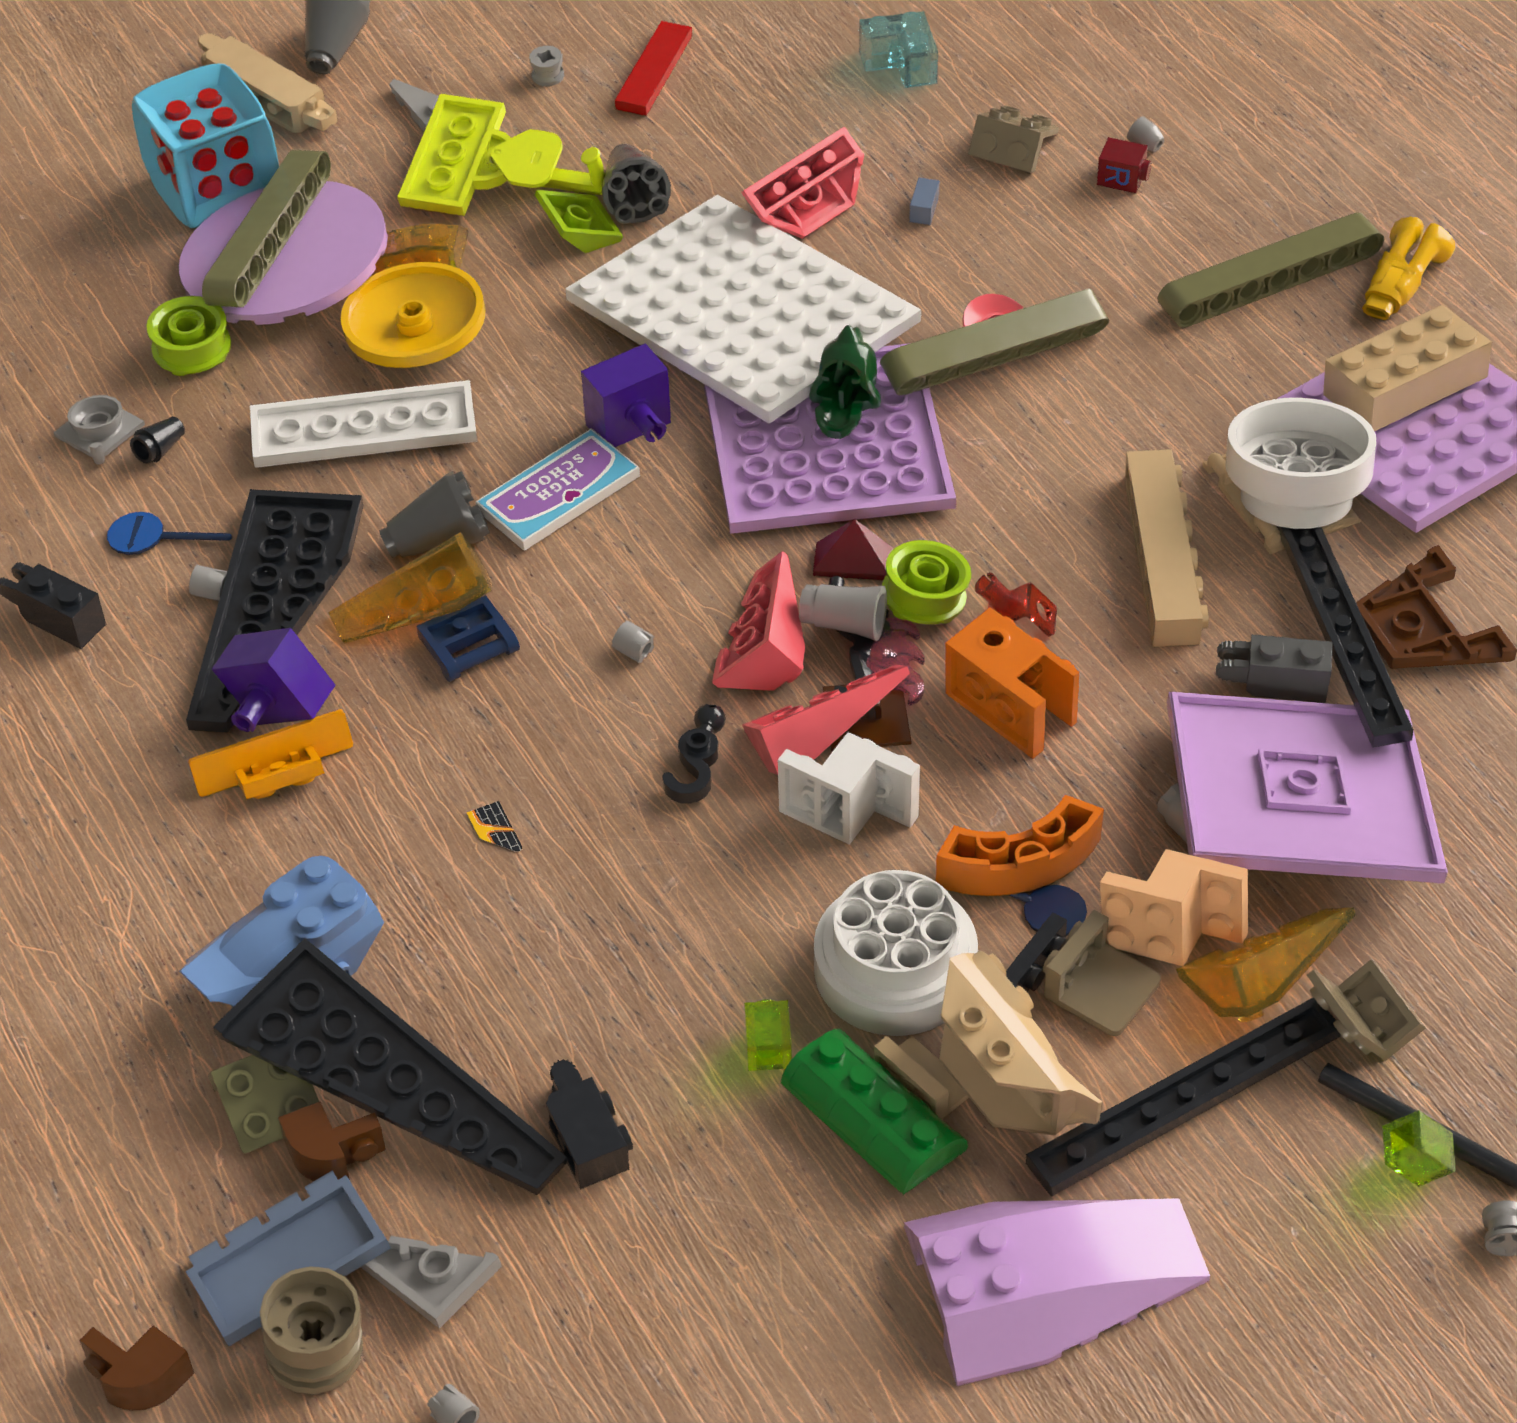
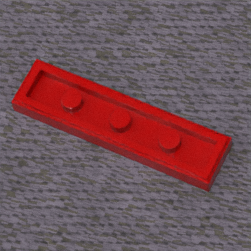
[615,21,692,116]

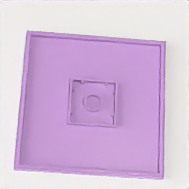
[1167,692,1448,883]

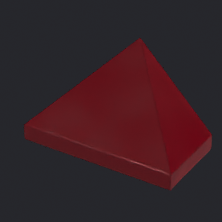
[813,519,893,580]

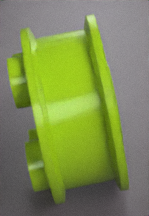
[146,296,231,376]
[882,540,972,624]

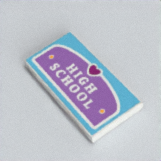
[475,429,640,551]

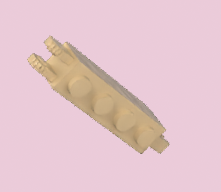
[198,33,337,133]

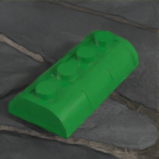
[780,1029,968,1195]

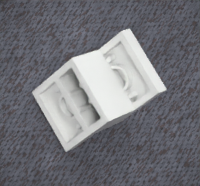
[778,732,920,845]

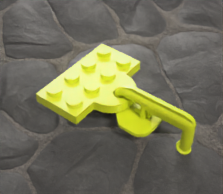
[397,94,605,216]

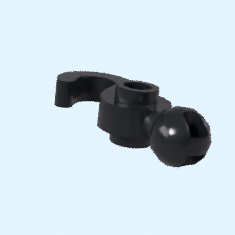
[662,704,726,804]

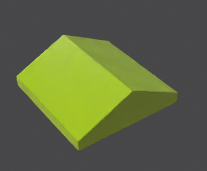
[534,190,623,253]

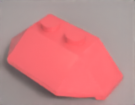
[742,127,864,239]

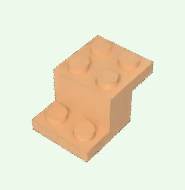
[1100,849,1248,966]

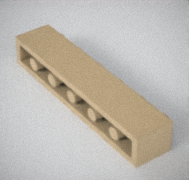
[1124,449,1209,647]

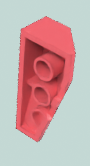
[712,551,805,691]
[742,664,910,775]

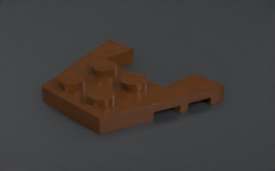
[1356,545,1517,669]

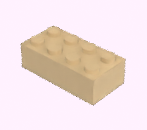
[1323,305,1492,432]

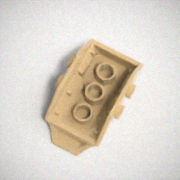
[939,951,1102,1136]

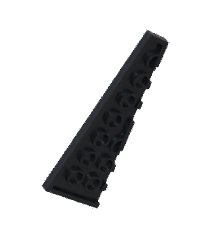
[213,938,567,1195]

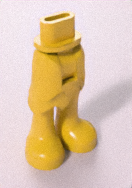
[1362,217,1456,320]

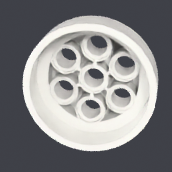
[1226,398,1376,529]
[814,870,978,1036]

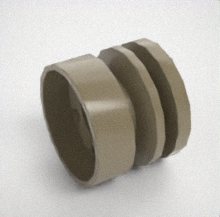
[260,1266,363,1395]

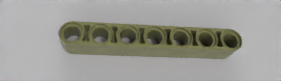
[202,150,331,308]
[1157,212,1384,328]
[880,289,1110,396]

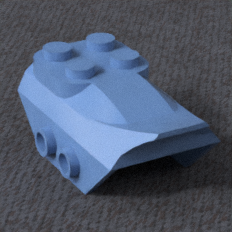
[179,856,384,1007]

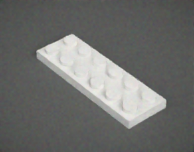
[250,380,477,468]

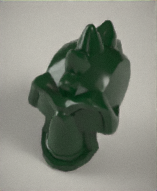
[809,325,881,439]

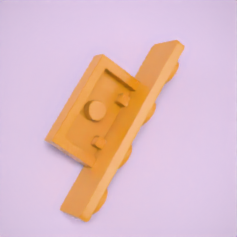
[188,709,353,799]

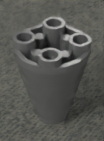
[305,0,371,75]
[602,144,671,224]
[379,471,490,558]

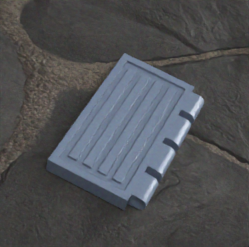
[185,1171,391,1346]

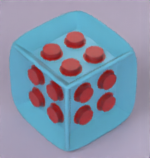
[132,63,279,228]

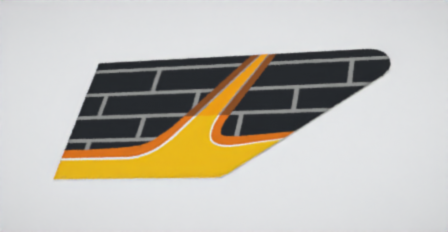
[466,801,522,852]

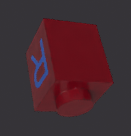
[1097,137,1152,193]

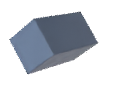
[909,178,940,225]

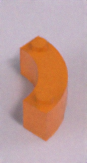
[936,794,1104,896]

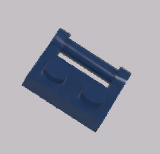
[416,595,520,682]

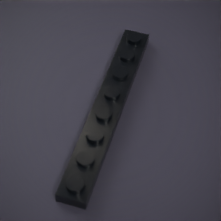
[1277,526,1414,748]
[1025,997,1341,1197]

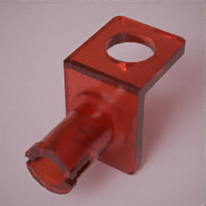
[974,572,1057,637]

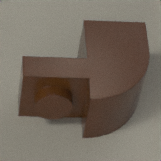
[278,1101,386,1181]
[79,1325,194,1411]

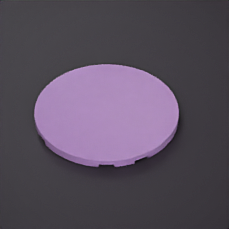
[179,181,388,325]

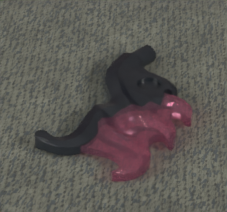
[829,576,925,706]

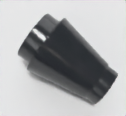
[130,416,185,463]

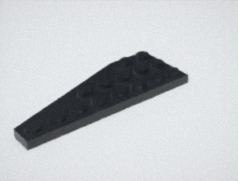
[186,489,363,733]

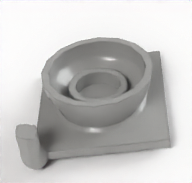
[53,395,145,465]

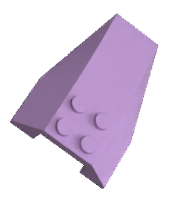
[904,1199,1210,1386]

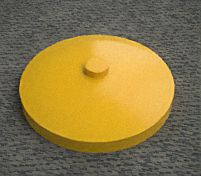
[341,262,486,368]

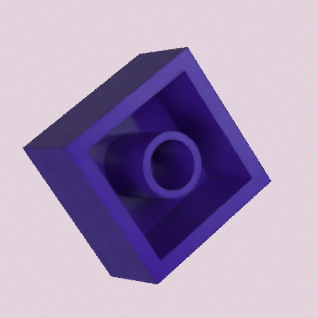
[581,343,671,447]
[212,628,335,732]

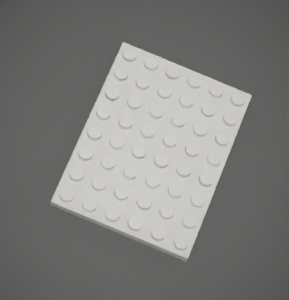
[565,194,921,424]

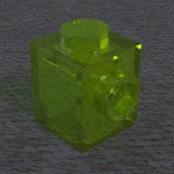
[744,999,792,1071]
[1382,1110,1456,1187]

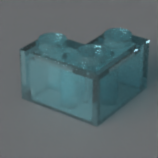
[859,11,938,88]

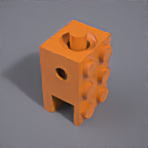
[945,607,1080,759]

